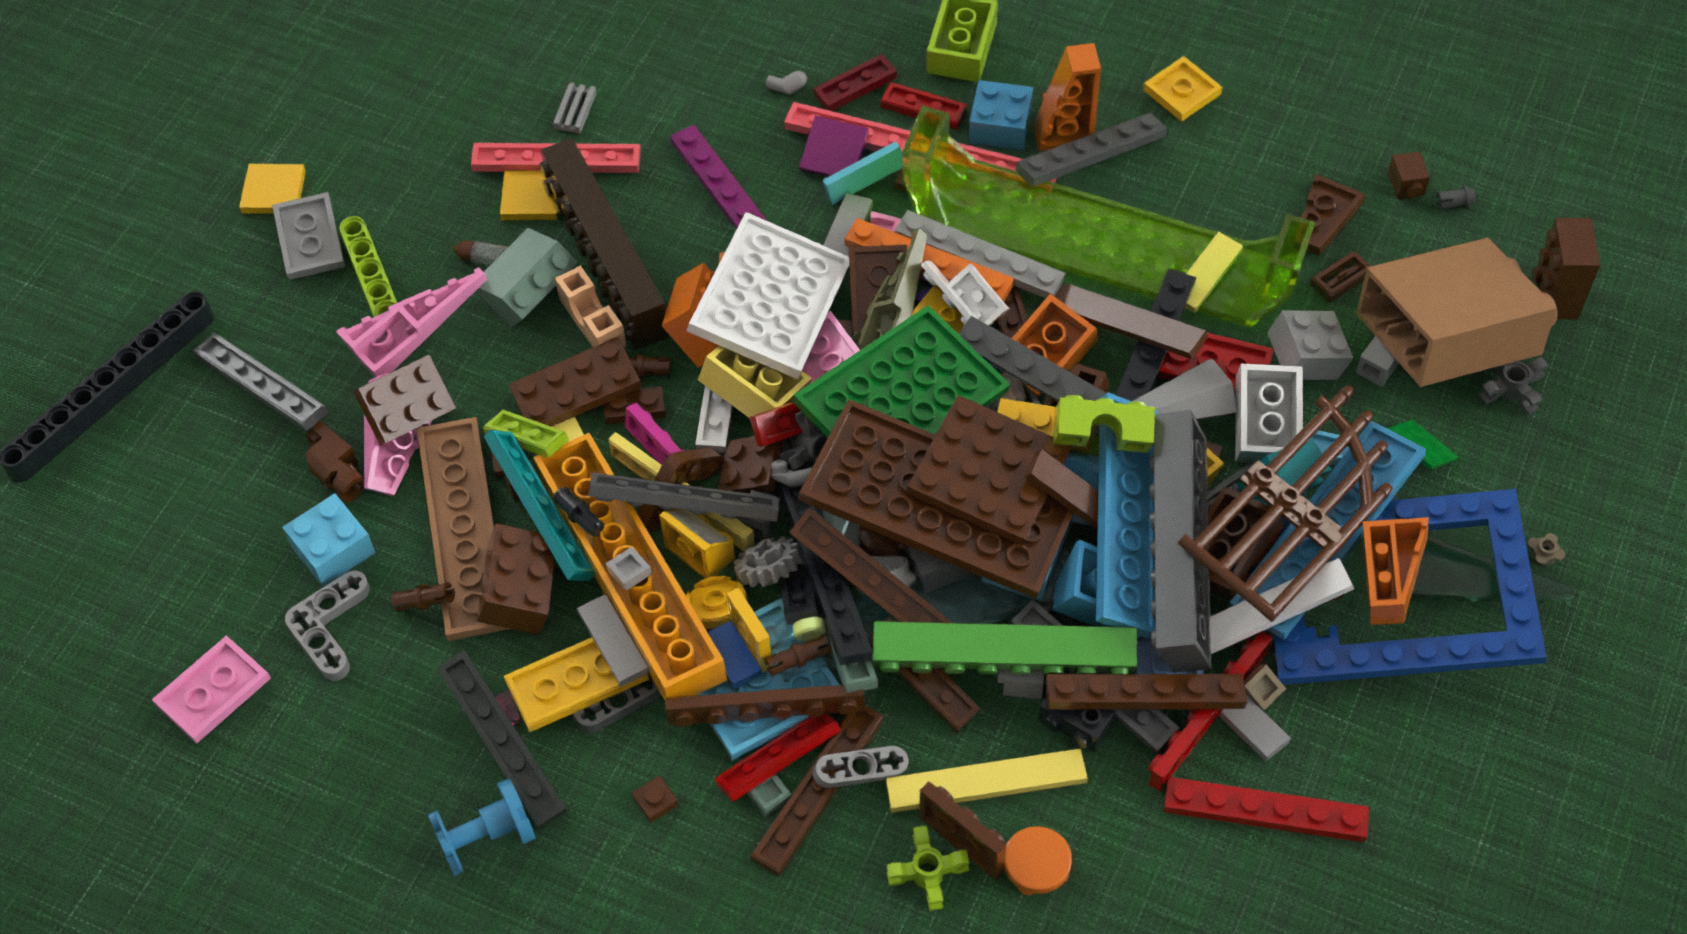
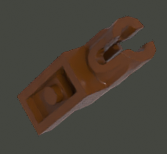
[305,420,364,503]

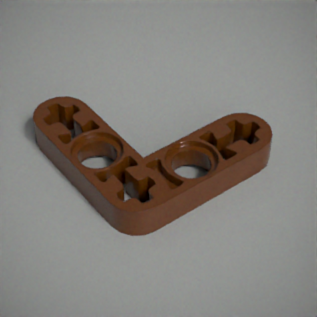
[637,447,724,534]

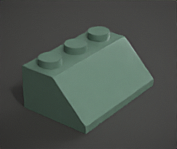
[476,228,578,327]

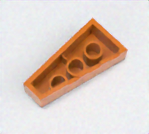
[1033,43,1101,151]

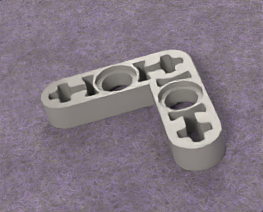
[285,571,370,681]

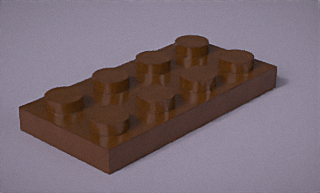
[509,337,642,427]

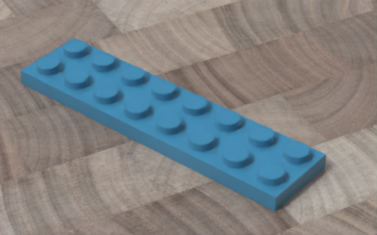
[1096,392,1158,639]
[1230,421,1426,640]

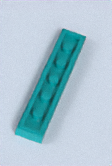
[484,430,596,581]

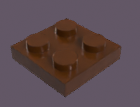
[718,436,784,494]

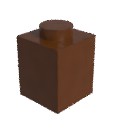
[1388,151,1430,199]

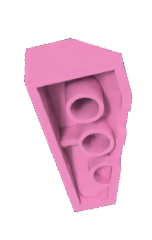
[364,373,433,496]

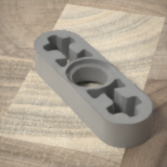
[813,746,909,788]

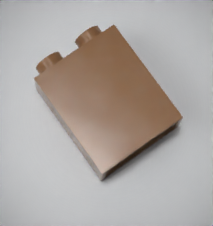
[1356,238,1557,387]

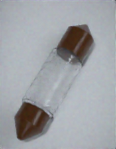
[452,240,508,266]

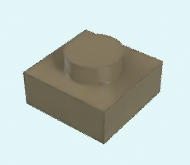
[1244,664,1286,710]

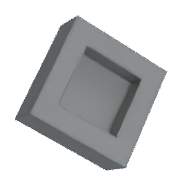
[606,546,652,591]

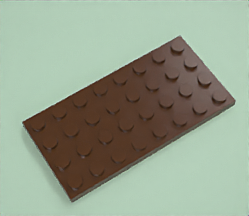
[798,399,1074,599]

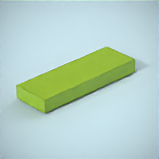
[483,410,569,458]

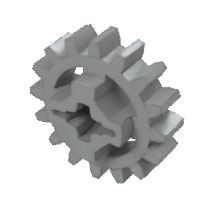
[734,537,802,587]

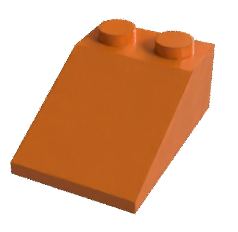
[1011,293,1099,397]

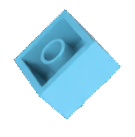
[282,494,375,587]

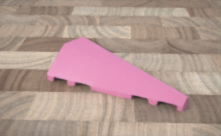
[336,267,487,377]

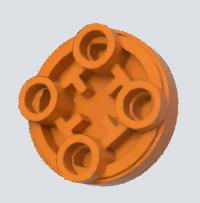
[1004,826,1072,895]

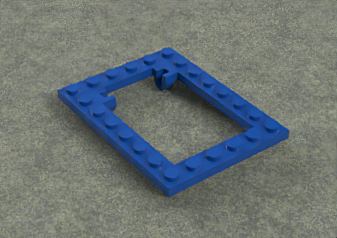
[1273,489,1546,685]

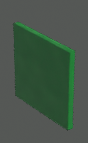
[1387,420,1459,470]

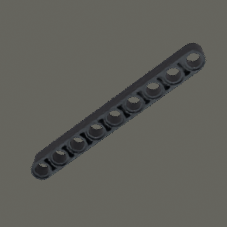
[0,291,214,483]

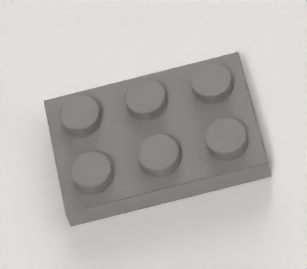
[272,192,345,280]

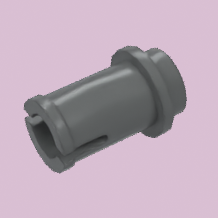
[1436,186,1475,210]

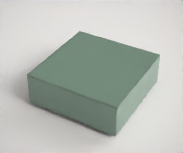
[747,774,792,817]

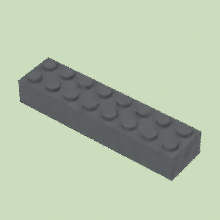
[1150,410,1211,673]

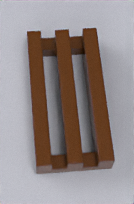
[1310,251,1371,303]

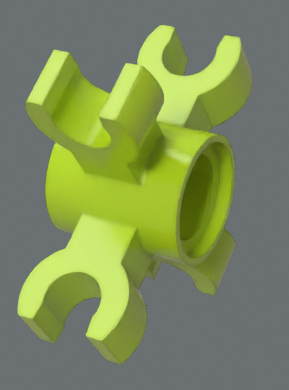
[887,826,969,911]

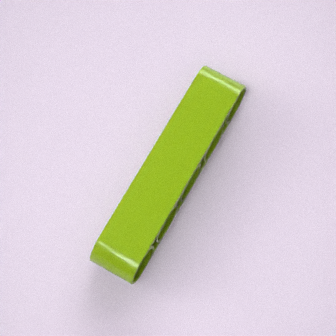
[339,216,397,317]

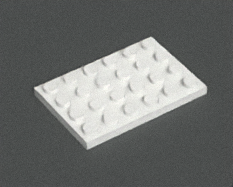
[686,212,849,379]

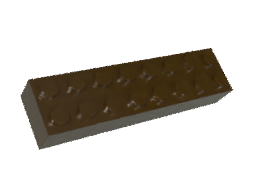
[539,138,669,350]

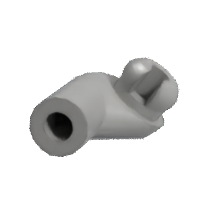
[766,71,807,94]
[771,460,812,487]

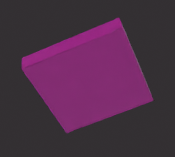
[799,115,869,177]

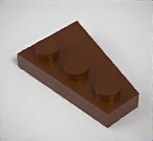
[1295,174,1365,256]

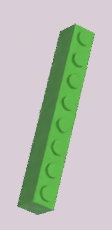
[873,621,1137,676]

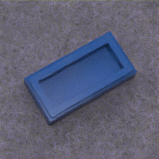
[707,621,762,689]

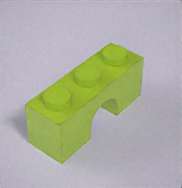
[1053,395,1155,453]

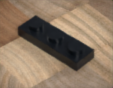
[780,565,818,626]

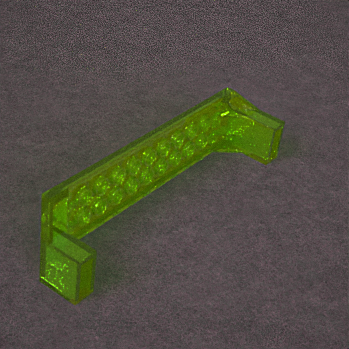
[902,105,1315,327]

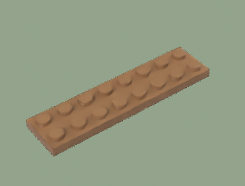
[417,417,509,641]

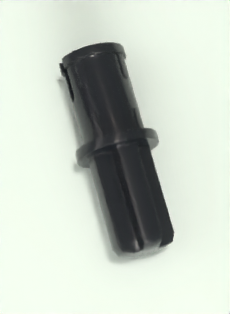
[553,486,604,537]

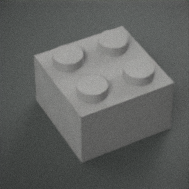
[1267,310,1353,380]

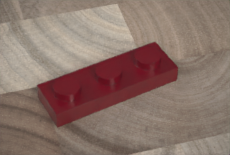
[813,54,897,111]

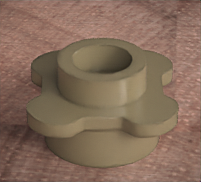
[1528,533,1565,566]

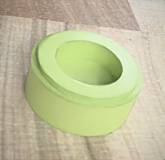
[792,617,826,642]

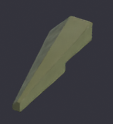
[851,229,927,350]

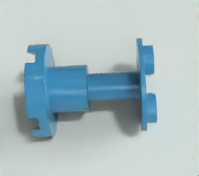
[428,779,536,876]

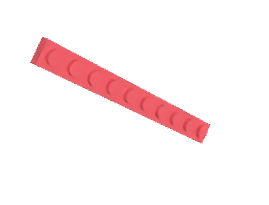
[784,102,1057,196]

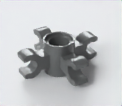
[1479,357,1549,415]
[779,411,828,470]

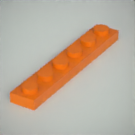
[844,218,1014,302]

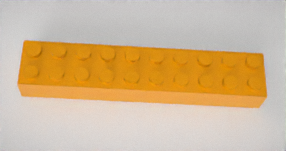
[533,433,727,702]

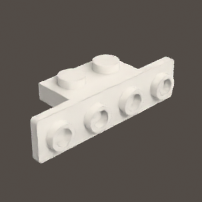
[921,261,1009,326]

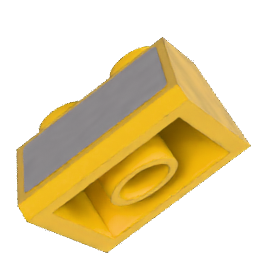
[659,508,735,579]

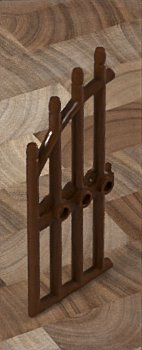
[1177,385,1392,622]

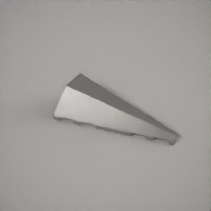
[1094,359,1238,436]

